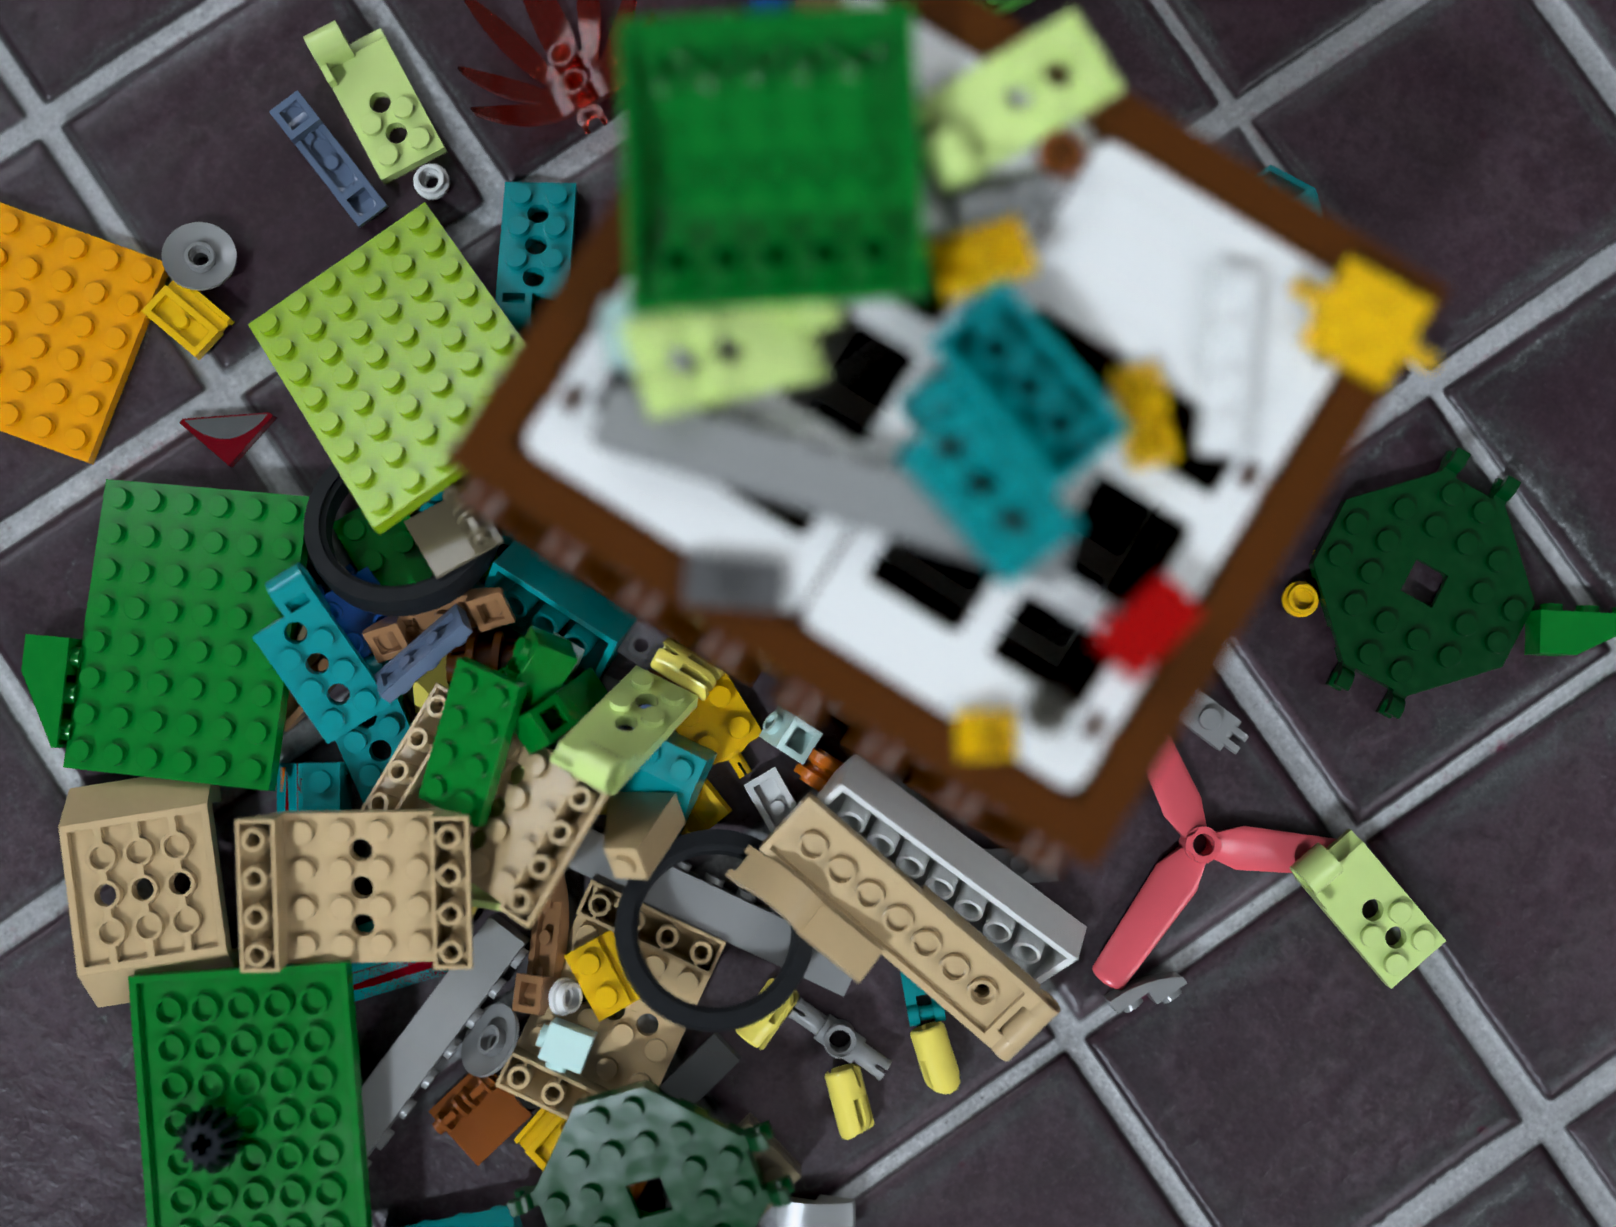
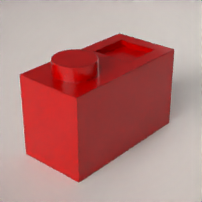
[1087,572,1206,684]

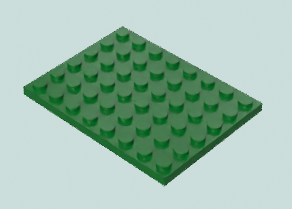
[63,479,310,791]
[128,960,373,1227]

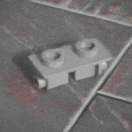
[951,170,1056,232]

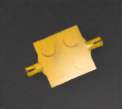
[1287,257,1441,390]
[676,672,762,779]

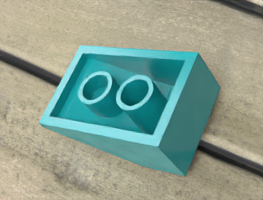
[618,732,718,837]

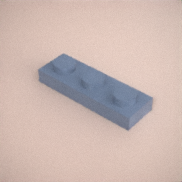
[374,604,473,703]

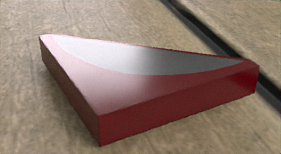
[179,412,277,468]

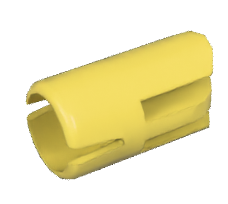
[650,637,724,701]
[735,978,799,1050]
[910,1022,960,1094]
[825,1063,875,1140]

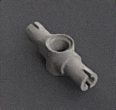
[788,997,892,1081]

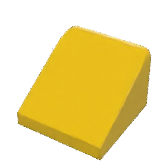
[955,710,1017,760]

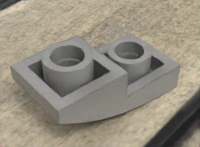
[1104,972,1187,1014]
[775,1194,856,1227]

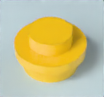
[1281,581,1319,618]

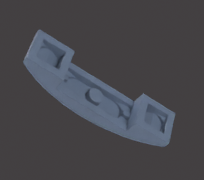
[269,90,388,228]

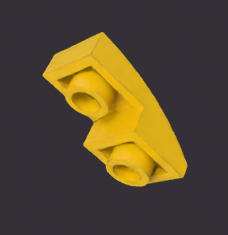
[1109,361,1180,472]

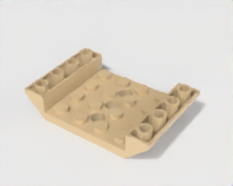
[360,683,610,929]
[58,777,240,1008]
[235,809,474,973]
[495,879,726,1120]

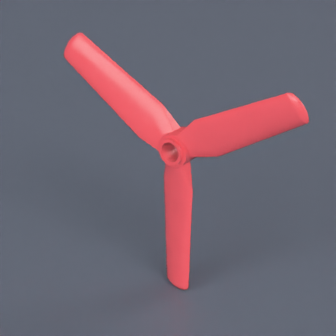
[1092,742,1336,990]

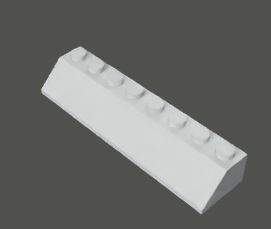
[816,754,1087,984]

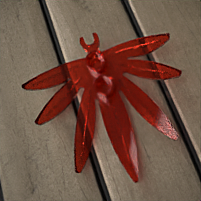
[457,0,656,135]

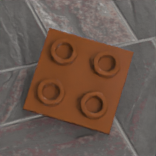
[428,1073,533,1166]

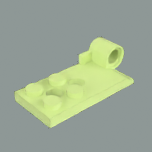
[918,9,1124,195]
[303,20,447,185]
[620,303,845,421]
[550,665,698,795]
[1289,829,1446,989]

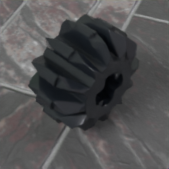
[174,1104,245,1174]

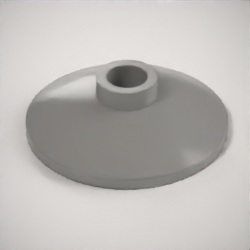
[162,222,237,291]
[461,1003,519,1077]

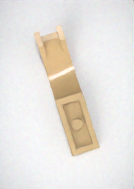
[725,845,883,984]

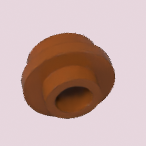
[1037,130,1086,179]

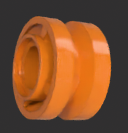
[793,748,844,792]

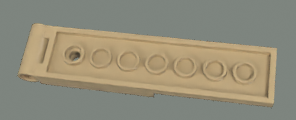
[759,792,1061,1062]

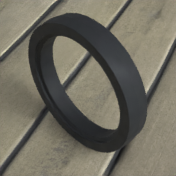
[304,463,502,617]
[615,829,813,1032]

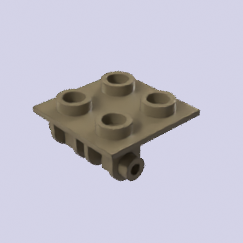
[404,482,504,579]

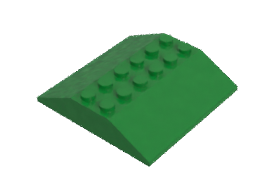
[617,3,928,314]

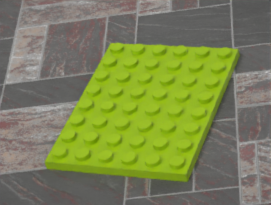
[248,202,523,534]

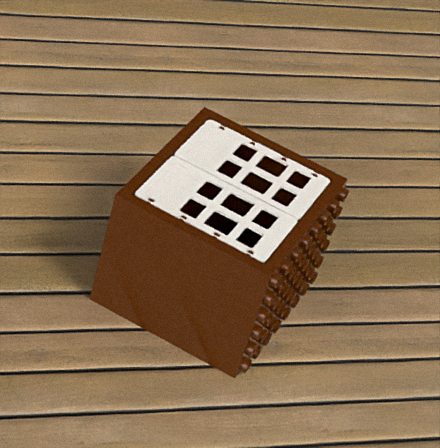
[445,0,1451,878]

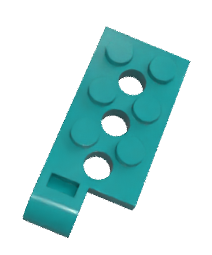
[495,182,578,336]
[895,369,1084,590]
[252,562,392,744]
[335,654,412,803]

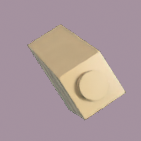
[603,792,686,880]

